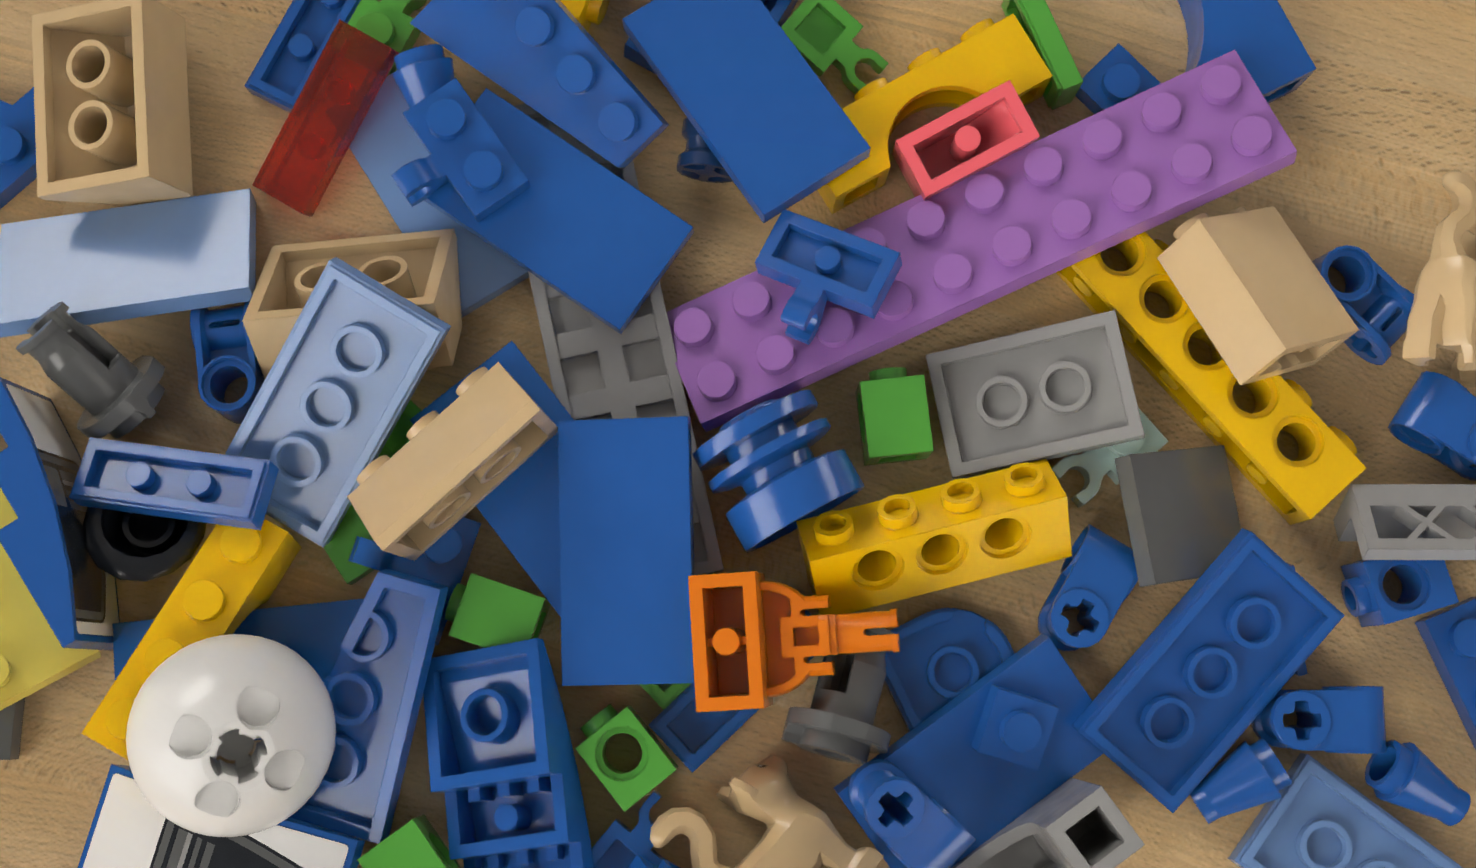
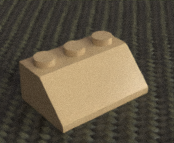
[31,0,193,205]
[242,229,462,379]
[347,362,558,561]

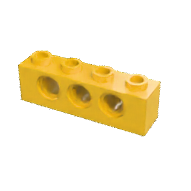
[796,459,1072,615]

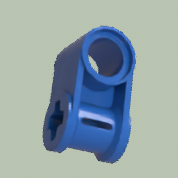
[1312,245,1414,365]
[190,301,265,424]
[1388,371,1476,481]
[1038,524,1138,651]
[1251,686,1387,754]
[848,759,976,868]

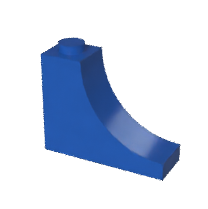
[1177,0,1317,104]

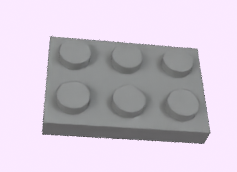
[926,310,1145,479]

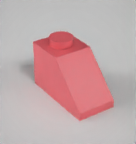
[892,80,1040,201]

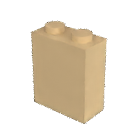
[1157,206,1359,386]

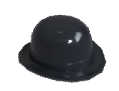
[83,507,207,582]

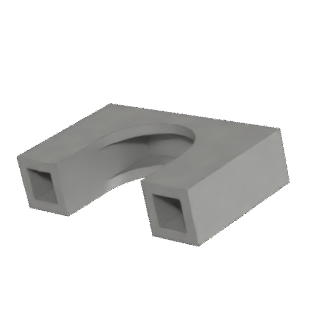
[951,778,1145,868]

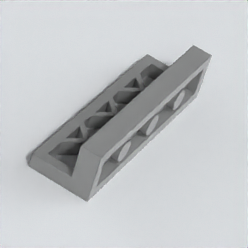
[1333,484,1476,560]

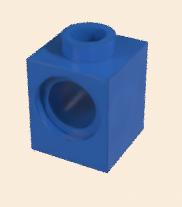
[1341,560,1459,627]

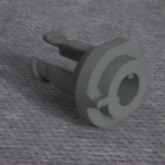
[16,301,165,439]
[781,628,894,765]

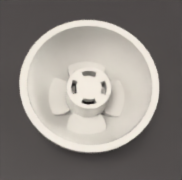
[126,634,336,837]

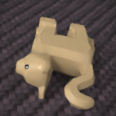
[1402,169,1476,388]
[650,755,884,868]

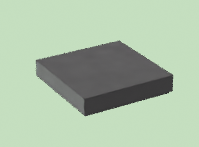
[1115,445,1241,587]

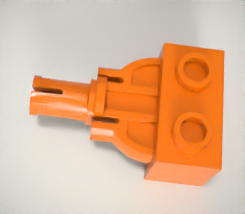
[688,571,900,712]

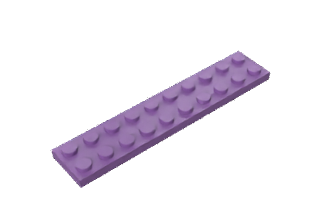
[667,50,1297,432]

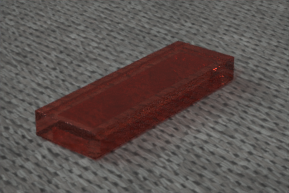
[252,19,399,217]

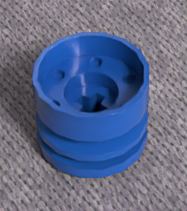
[693,390,865,553]

